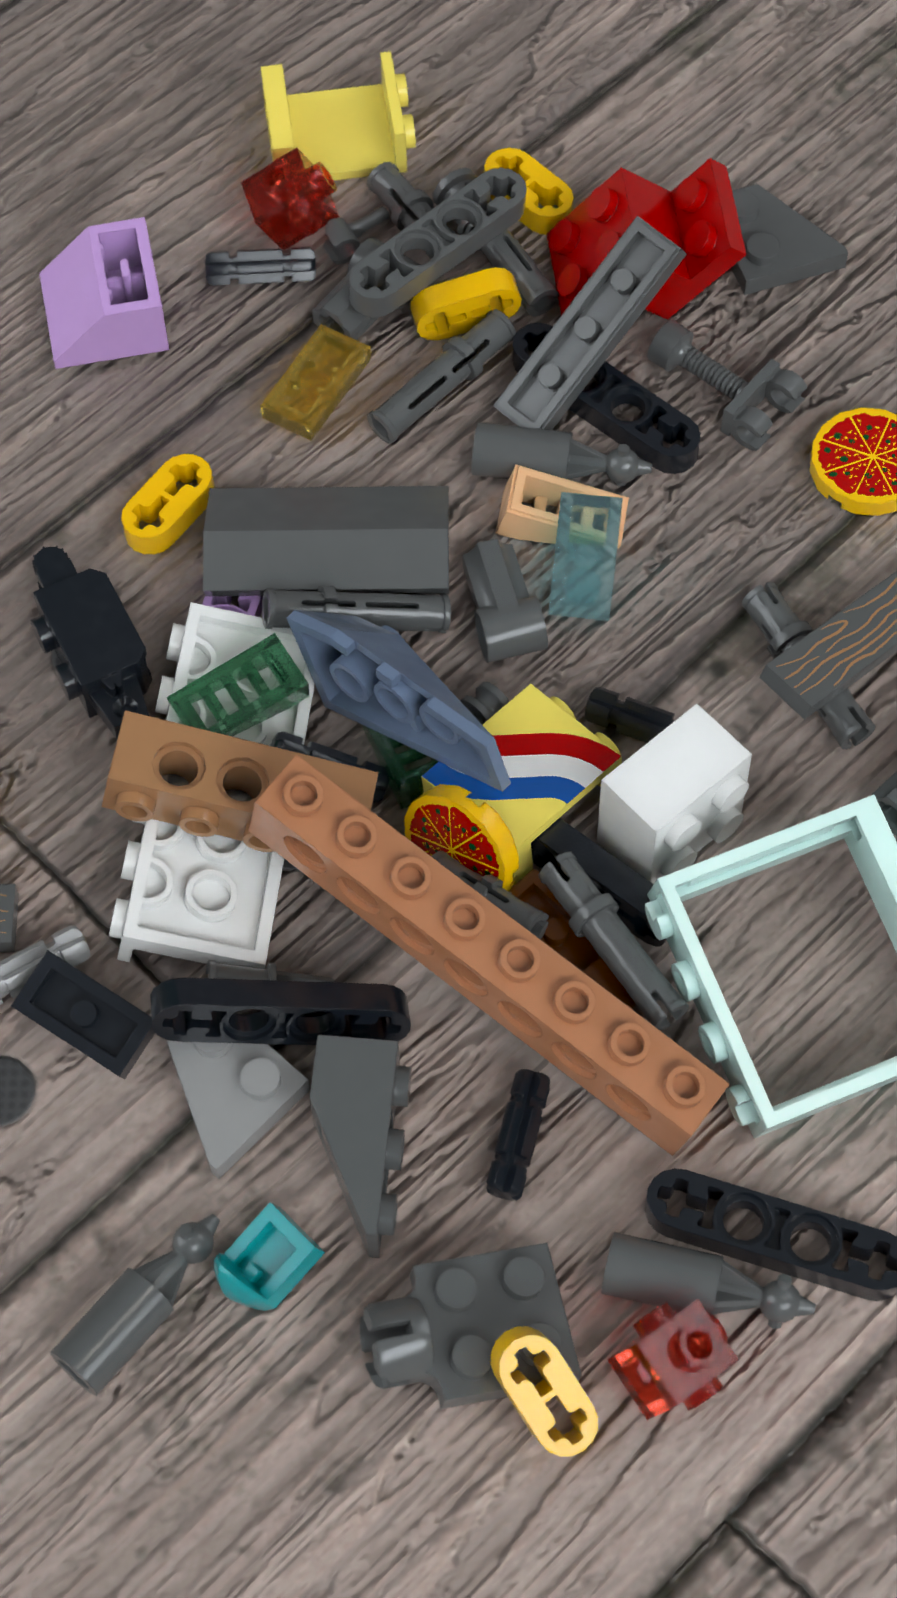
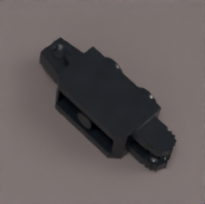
[30,545,152,739]

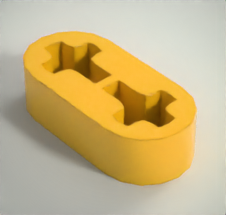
[484,148,574,235]
[410,267,522,341]
[121,454,215,555]
[490,1326,598,1457]

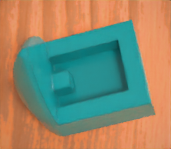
[214,1202,325,1311]

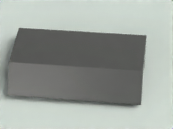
[203,486,449,597]

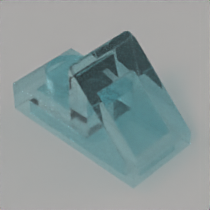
[548,492,623,621]

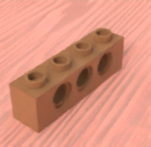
[102,710,378,852]

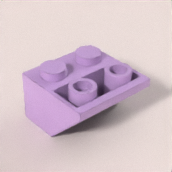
[39,217,169,369]

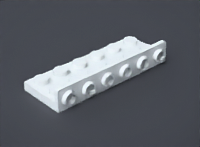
[109,602,315,969]

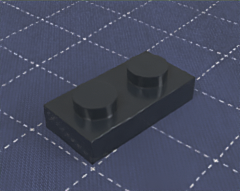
[11,950,155,1079]

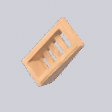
[495,465,629,552]

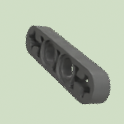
[348,168,527,317]

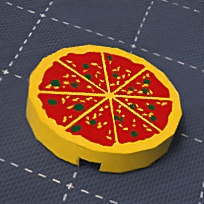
[810,407,897,516]
[404,784,519,891]

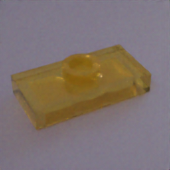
[260,324,371,441]

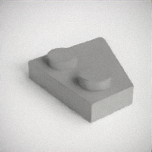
[167,1040,310,1179]

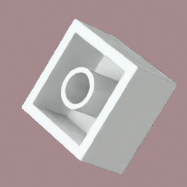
[597,704,752,884]

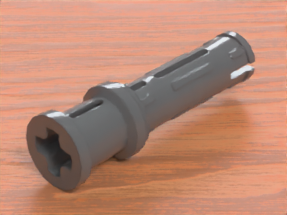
[433,168,559,317]

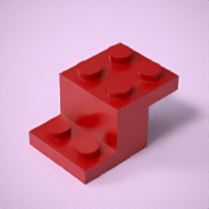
[546,158,747,320]

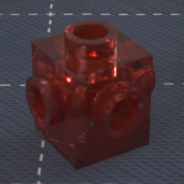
[241,147,340,251]
[607,1299,739,1420]

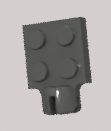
[360,1243,582,1409]

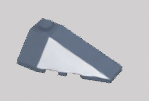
[286,610,511,792]

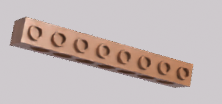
[248,754,730,1156]

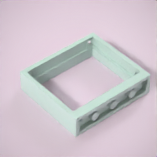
[645,794,897,1139]

